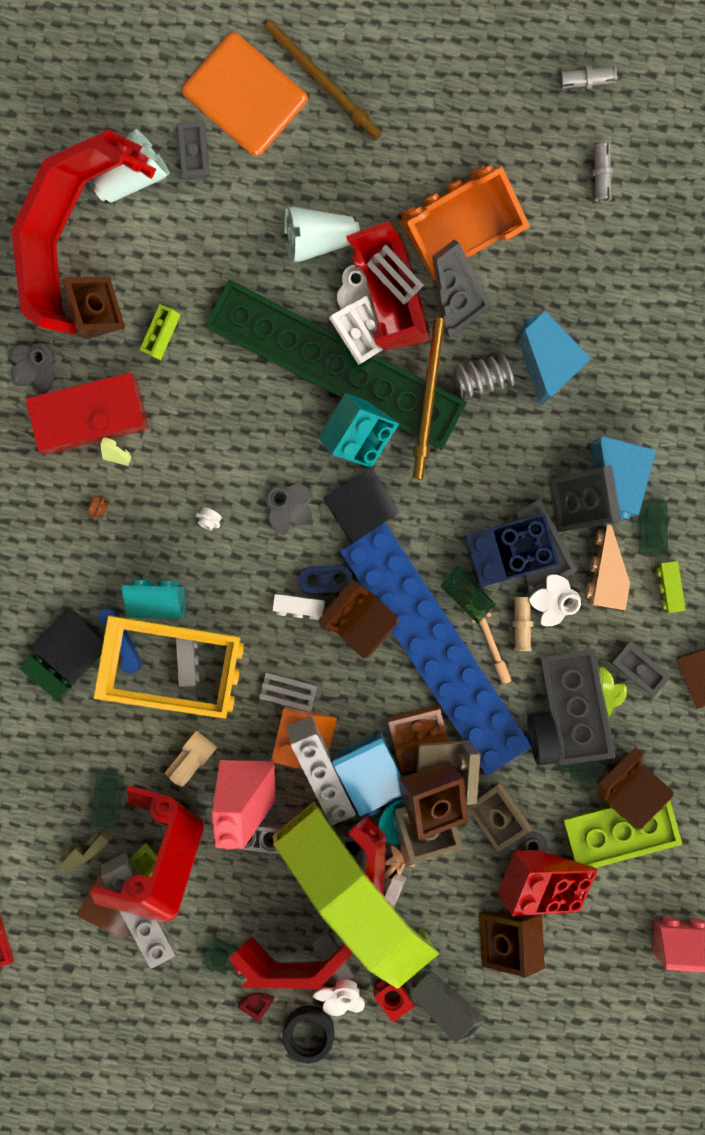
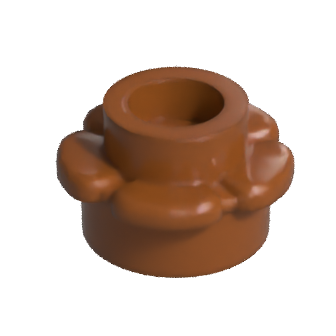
[86,495,108,521]

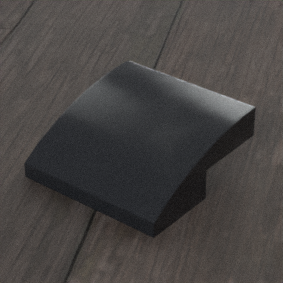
[323,468,400,544]
[32,607,104,685]

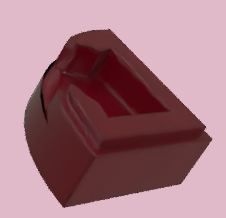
[237,993,275,1022]

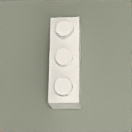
[273,594,325,620]

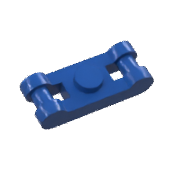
[98,608,142,674]

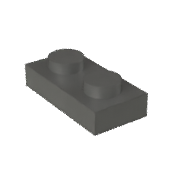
[177,121,210,180]
[610,641,671,697]

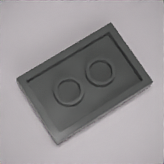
[550,465,621,532]

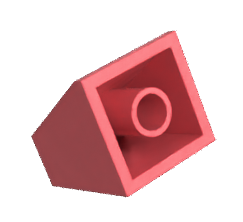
[212,760,276,849]

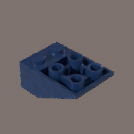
[463,513,560,588]

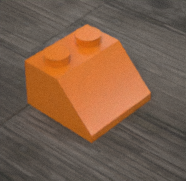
[271,706,337,769]

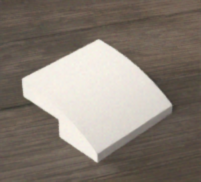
[329,296,384,365]

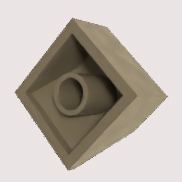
[394,807,463,867]

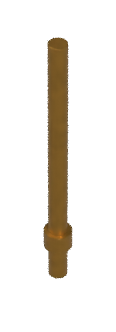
[264,19,382,141]
[412,318,445,480]

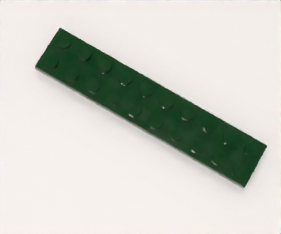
[204,279,467,451]

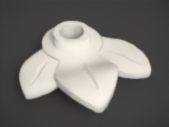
[337,265,375,310]
[529,574,581,626]
[313,980,365,1016]

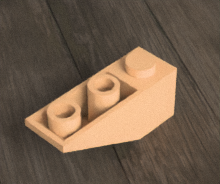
[585,524,630,610]

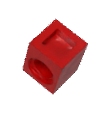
[373,978,415,1023]

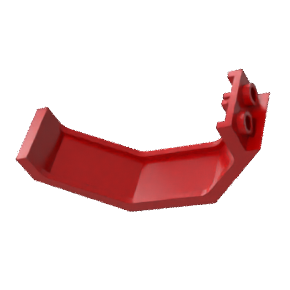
[11,130,157,335]
[229,816,386,989]

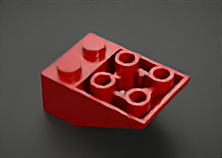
[498,850,598,916]

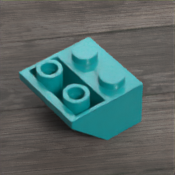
[318,393,399,468]
[122,580,186,619]

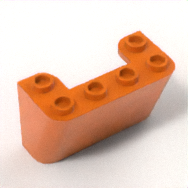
[398,164,530,281]

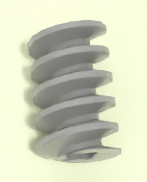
[455,354,514,399]

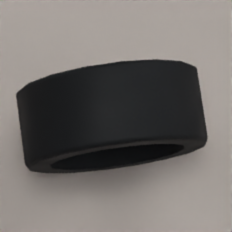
[527,711,560,766]
[283,1005,334,1064]

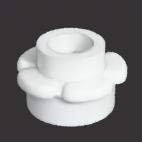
[196,507,222,531]

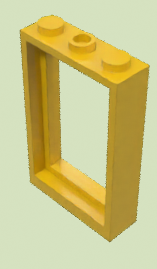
[94,615,244,719]

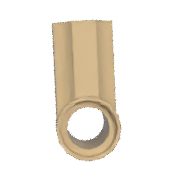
[165,731,217,787]

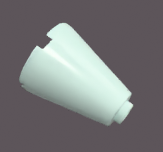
[93,129,170,203]
[284,207,360,263]

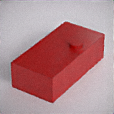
[26,372,149,455]

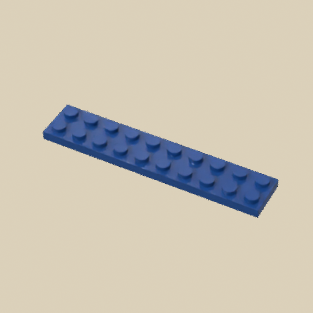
[341,523,532,776]

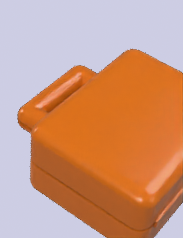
[181,32,308,156]

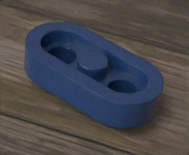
[299,565,352,593]

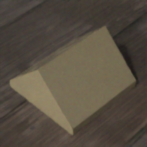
[467,783,533,852]

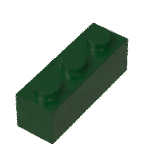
[19,655,72,701]

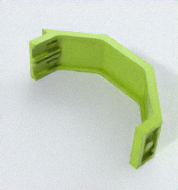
[272,801,440,989]

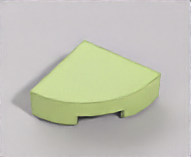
[100,437,131,466]

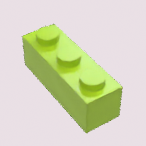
[140,304,181,360]
[656,561,686,613]

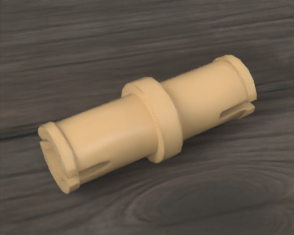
[512,597,533,651]

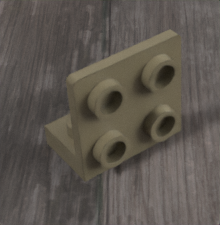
[416,740,481,805]

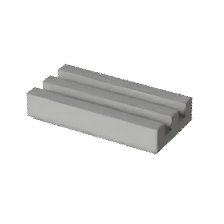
[367,245,424,305]
[259,672,318,712]

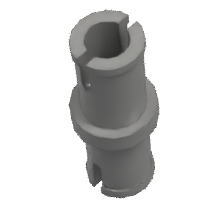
[561,65,617,90]
[592,143,614,202]

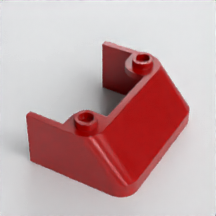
[346,221,431,350]
[91,786,204,922]

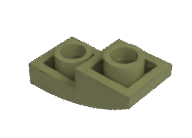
[57,830,114,873]

